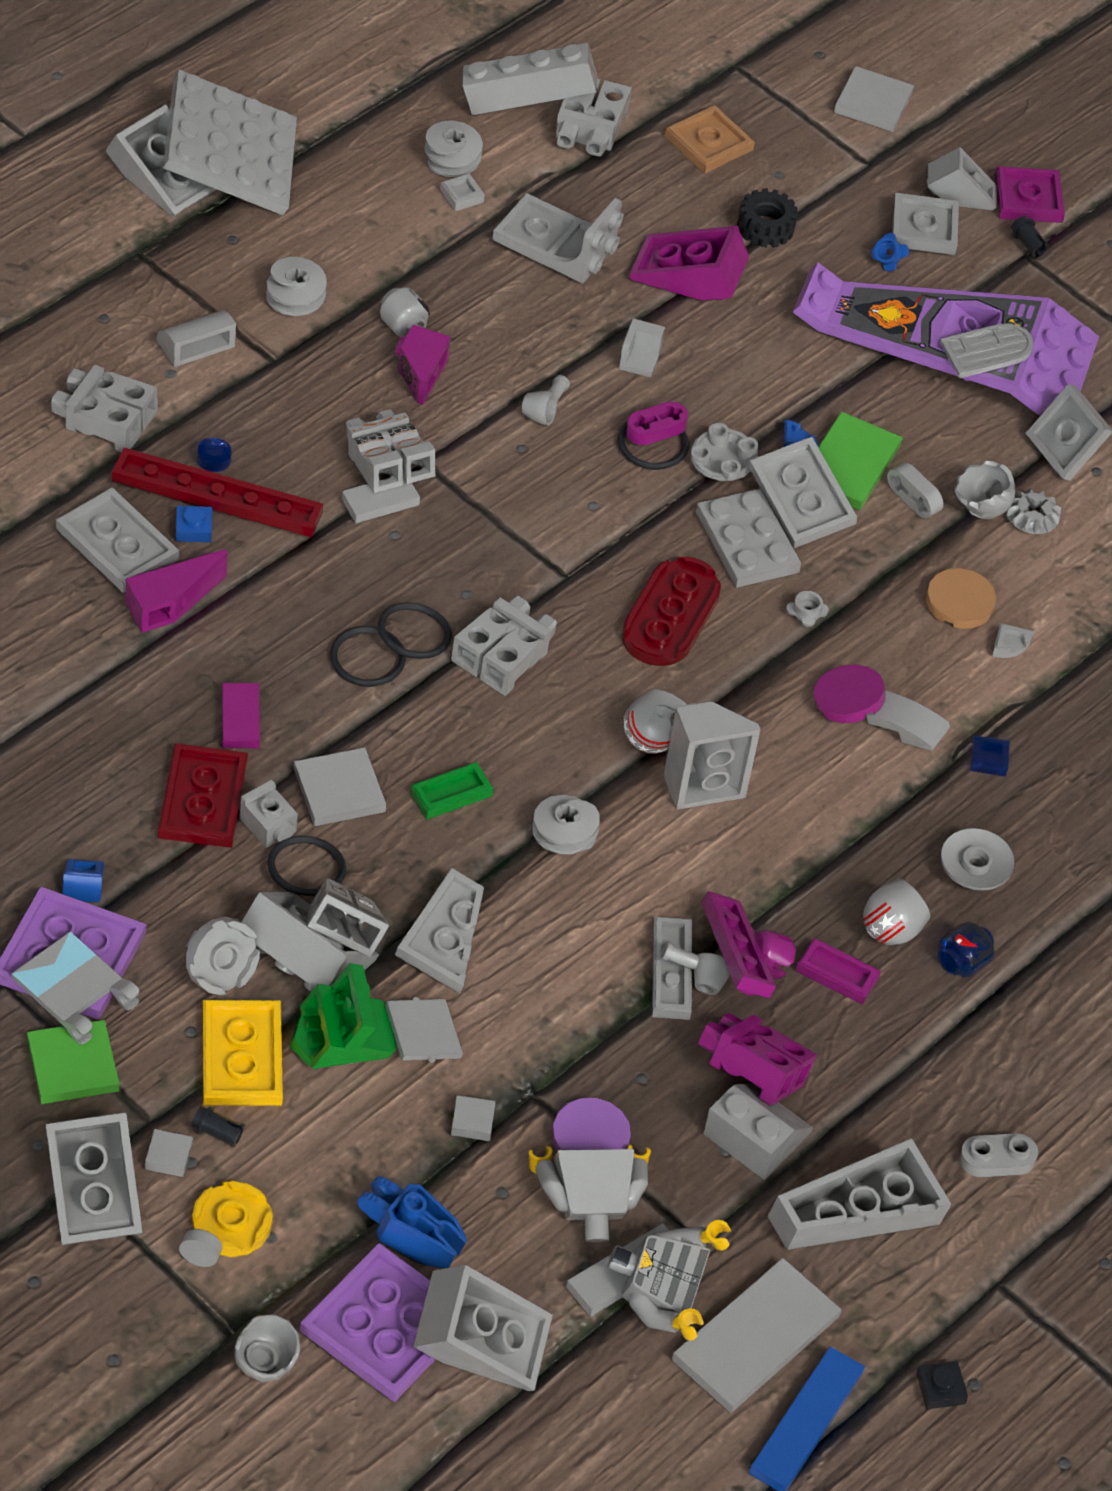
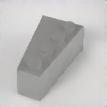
[767,1138,952,1250]

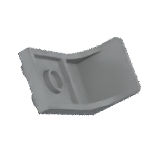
[492,193,624,283]

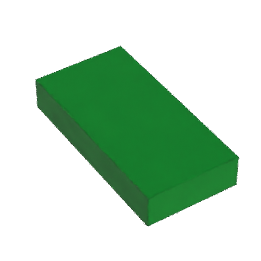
[410,762,494,820]

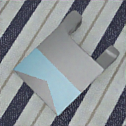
[12,931,139,1045]

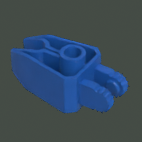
[357,1176,467,1268]

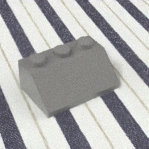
[663,701,760,810]
[242,892,379,991]

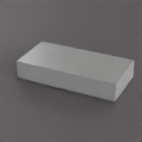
[342,478,420,524]

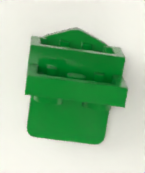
[290,963,396,1069]

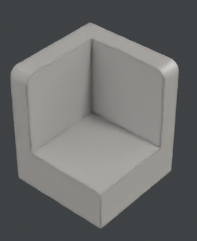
[619,319,665,377]

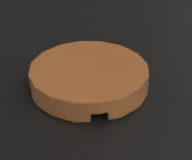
[925,568,997,629]

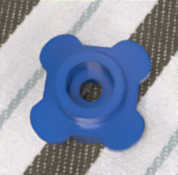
[871,233,909,272]

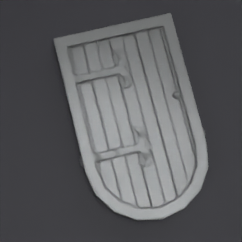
[940,323,1034,379]

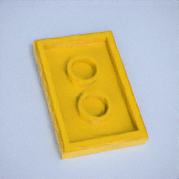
[203,1000,283,1106]

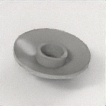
[941,828,1014,890]

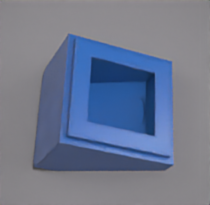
[63,859,104,902]

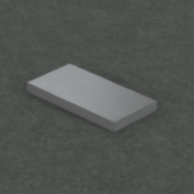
[672,1258,842,1413]

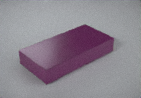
[222,683,260,749]
[796,938,881,1005]

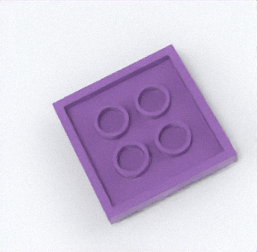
[0,887,146,1020]
[300,1243,436,1403]

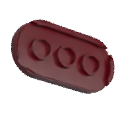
[622,557,721,666]

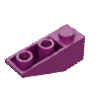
[125,549,228,633]

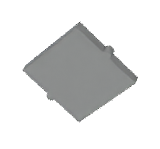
[385,997,463,1063]

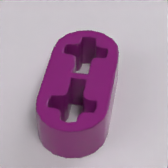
[626,402,688,445]

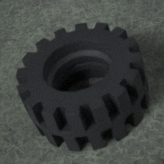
[737,188,798,248]

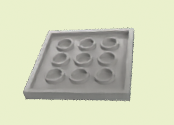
[163,69,297,215]

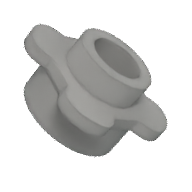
[786,591,829,627]

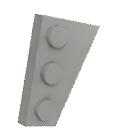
[395,868,484,994]

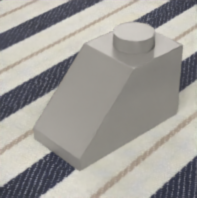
[927,147,997,210]

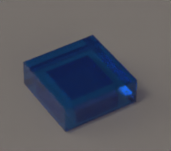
[970,735,1010,777]

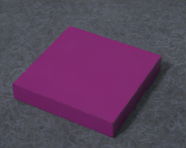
[995,166,1065,223]

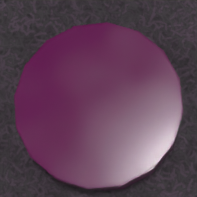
[814,664,886,723]

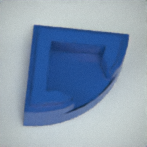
[783,420,818,447]

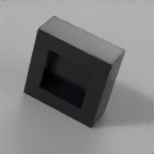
[916,1361,968,1410]

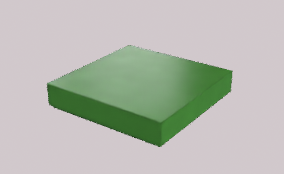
[27,1020,119,1104]

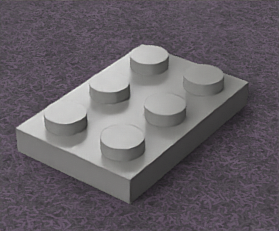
[749,437,857,548]
[56,488,179,593]
[696,489,801,588]

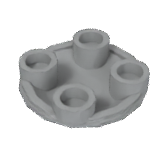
[690,423,758,481]

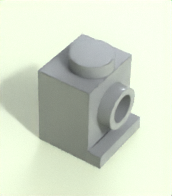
[240,780,298,848]

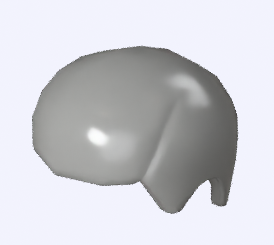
[234,1314,300,1382]

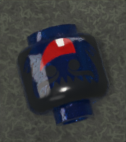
[938,922,994,978]

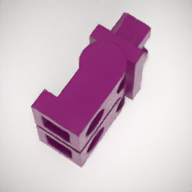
[698,1013,817,1106]

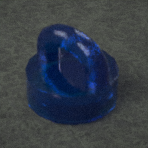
[197,438,232,472]

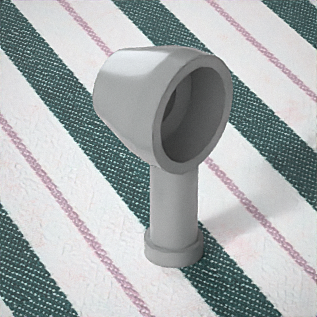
[522,375,570,426]
[661,941,730,995]

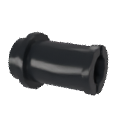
[1011,216,1049,258]
[191,1105,245,1148]

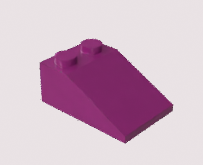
[629,226,749,301]

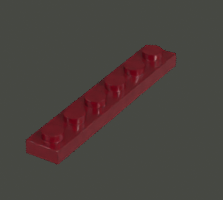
[112,447,323,537]

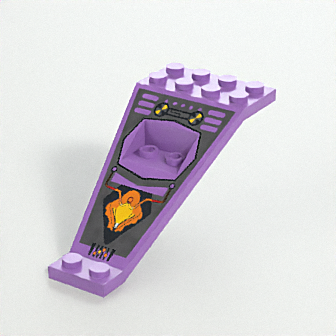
[793,262,1099,416]

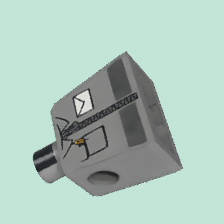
[307,878,389,957]

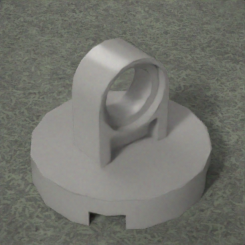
[186,917,260,995]

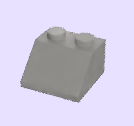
[703,1083,813,1180]

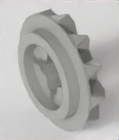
[1006,488,1061,534]

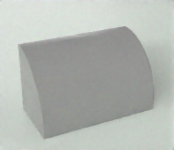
[156,310,236,367]

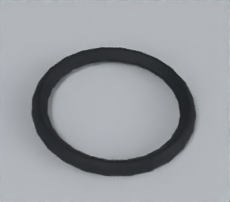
[617,417,689,470]
[377,602,452,659]
[330,626,406,687]
[267,836,347,896]

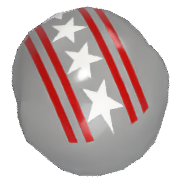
[623,689,687,754]
[863,878,930,945]

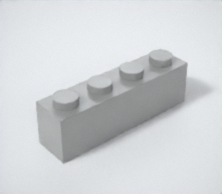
[463,43,597,115]

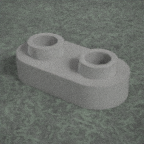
[959,1133,1038,1177]

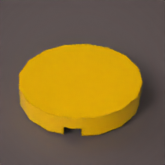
[192,1181,273,1257]

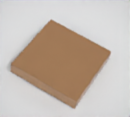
[664,105,755,174]

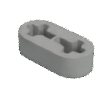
[887,462,943,519]

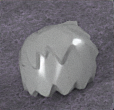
[955,460,1015,519]

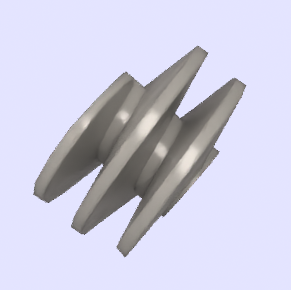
[425,120,483,177]
[266,257,327,316]
[532,795,600,854]

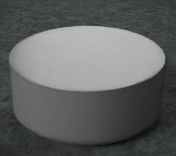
[179,1229,222,1267]

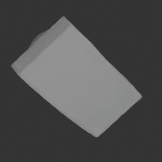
[866,691,950,751]

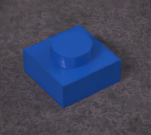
[176,506,212,543]

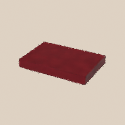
[158,743,248,848]

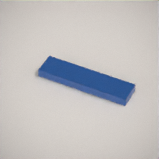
[749,1346,865,1491]

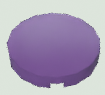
[552,1098,631,1152]

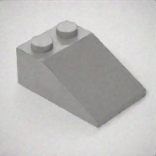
[105,104,217,217]
[46,1113,143,1245]
[413,1265,553,1391]

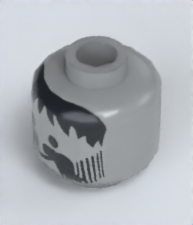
[380,287,430,337]

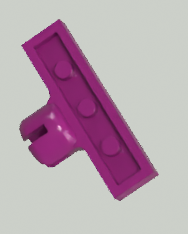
[701,891,796,998]

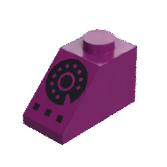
[395,324,451,405]

